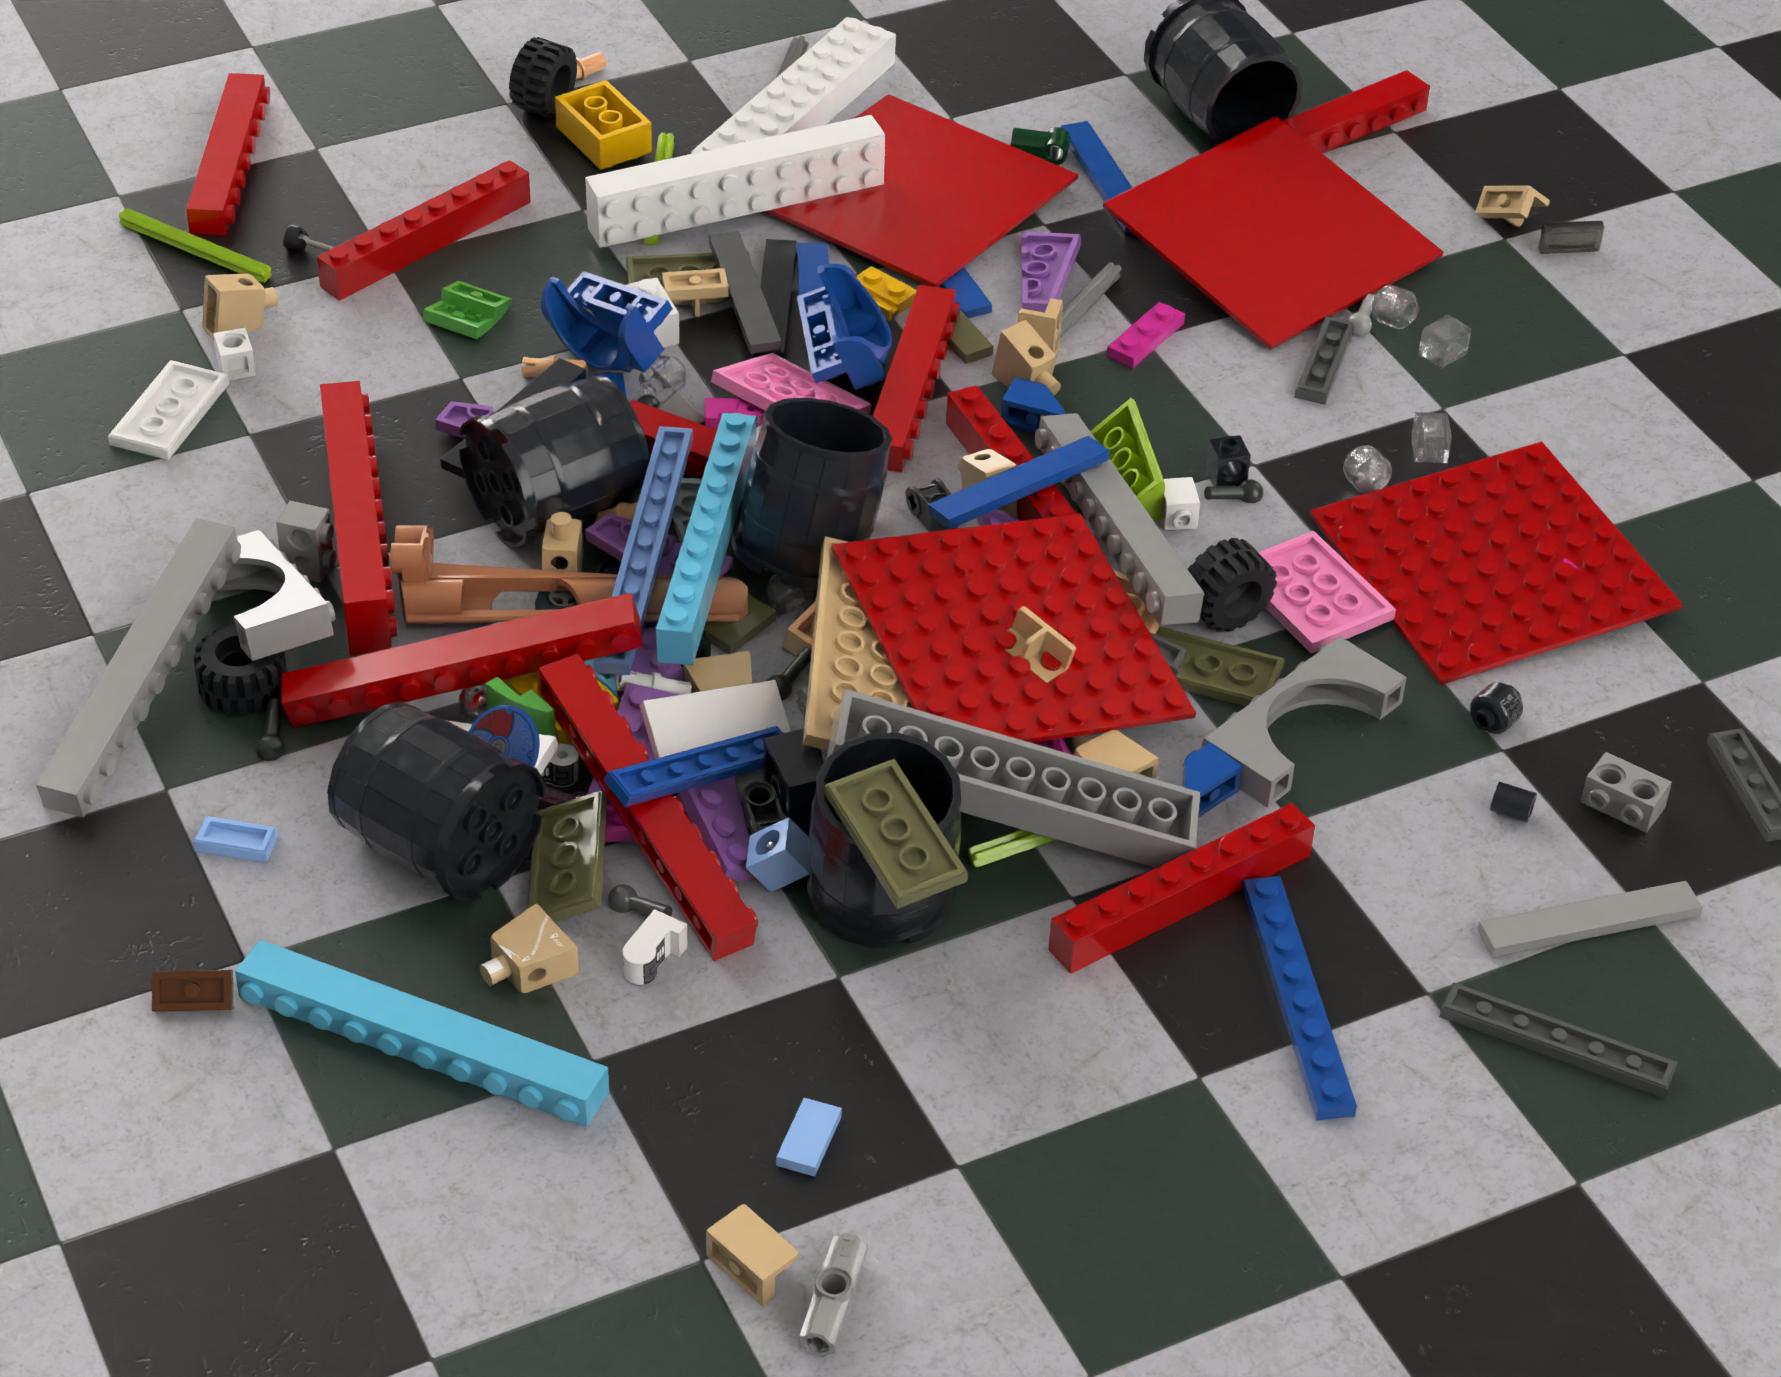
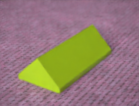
[1090,398,1165,521]

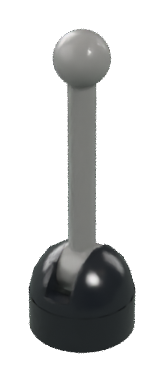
[283,224,333,251]

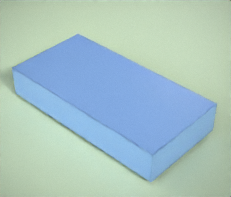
[193,816,279,863]
[776,1098,842,1177]

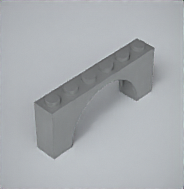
[216,530,336,661]
[1202,636,1407,808]

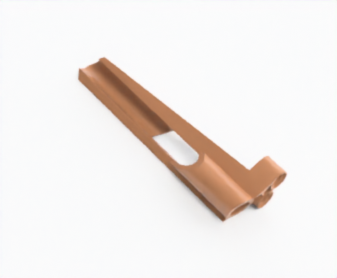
[390,525,748,624]

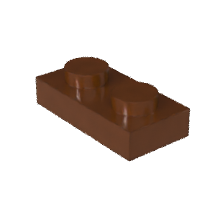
[152,970,234,1011]

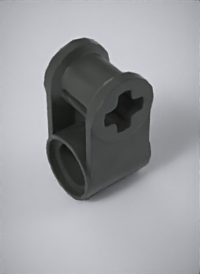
[905,478,958,532]
[743,781,787,837]

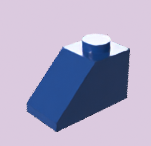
[1001,377,1066,434]
[1182,742,1242,818]

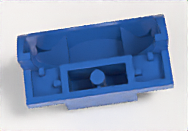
[797,264,892,390]
[541,271,673,373]

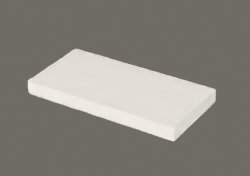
[108,360,230,460]
[639,680,791,759]

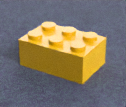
[555,80,652,170]

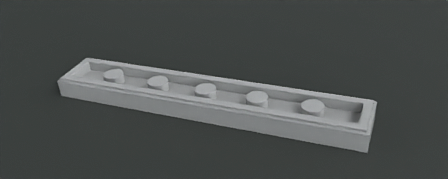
[1478,881,1703,957]

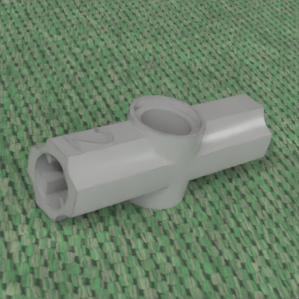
[799,1232,868,1357]

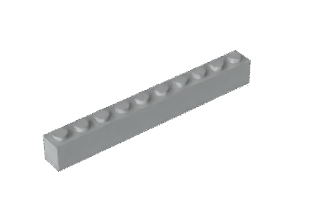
[1035,413,1204,626]
[36,518,241,818]

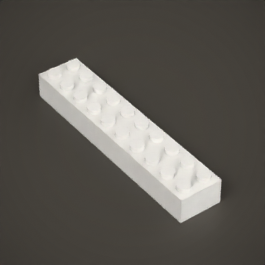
[691,17,896,154]
[585,115,885,248]

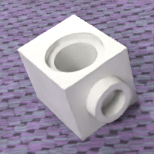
[213,328,256,381]
[1161,477,1200,530]

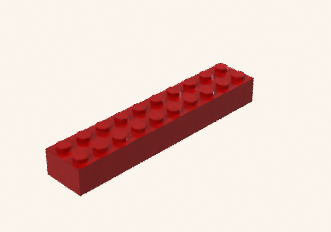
[320,381,398,656]

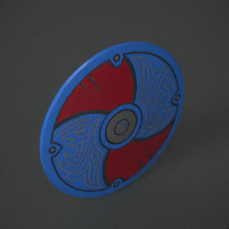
[469,705,540,767]

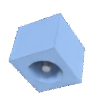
[746,817,810,892]

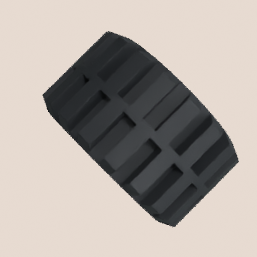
[509,37,577,118]
[1188,538,1277,632]
[194,624,287,716]

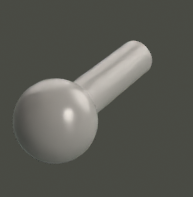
[1347,294,1376,336]

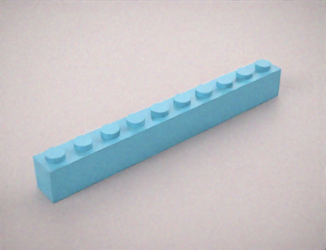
[656,413,756,665]
[235,940,609,1127]

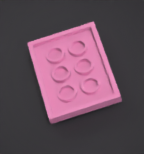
[711,353,872,414]
[1258,531,1396,653]

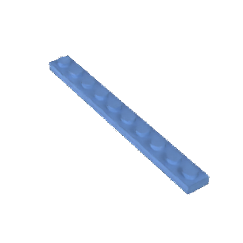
[593,426,693,675]

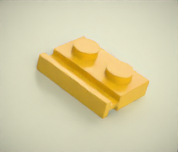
[857,266,917,321]

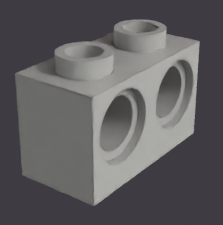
[276,501,337,583]
[1581,752,1672,833]

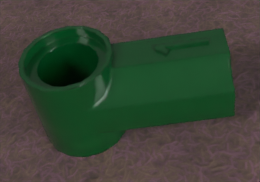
[1010,127,1071,165]

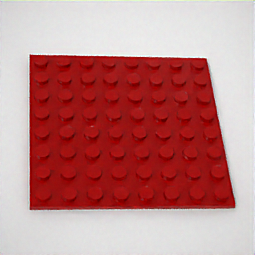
[764,94,1078,287]
[1103,117,1444,350]
[1309,441,1683,685]
[831,514,1196,743]

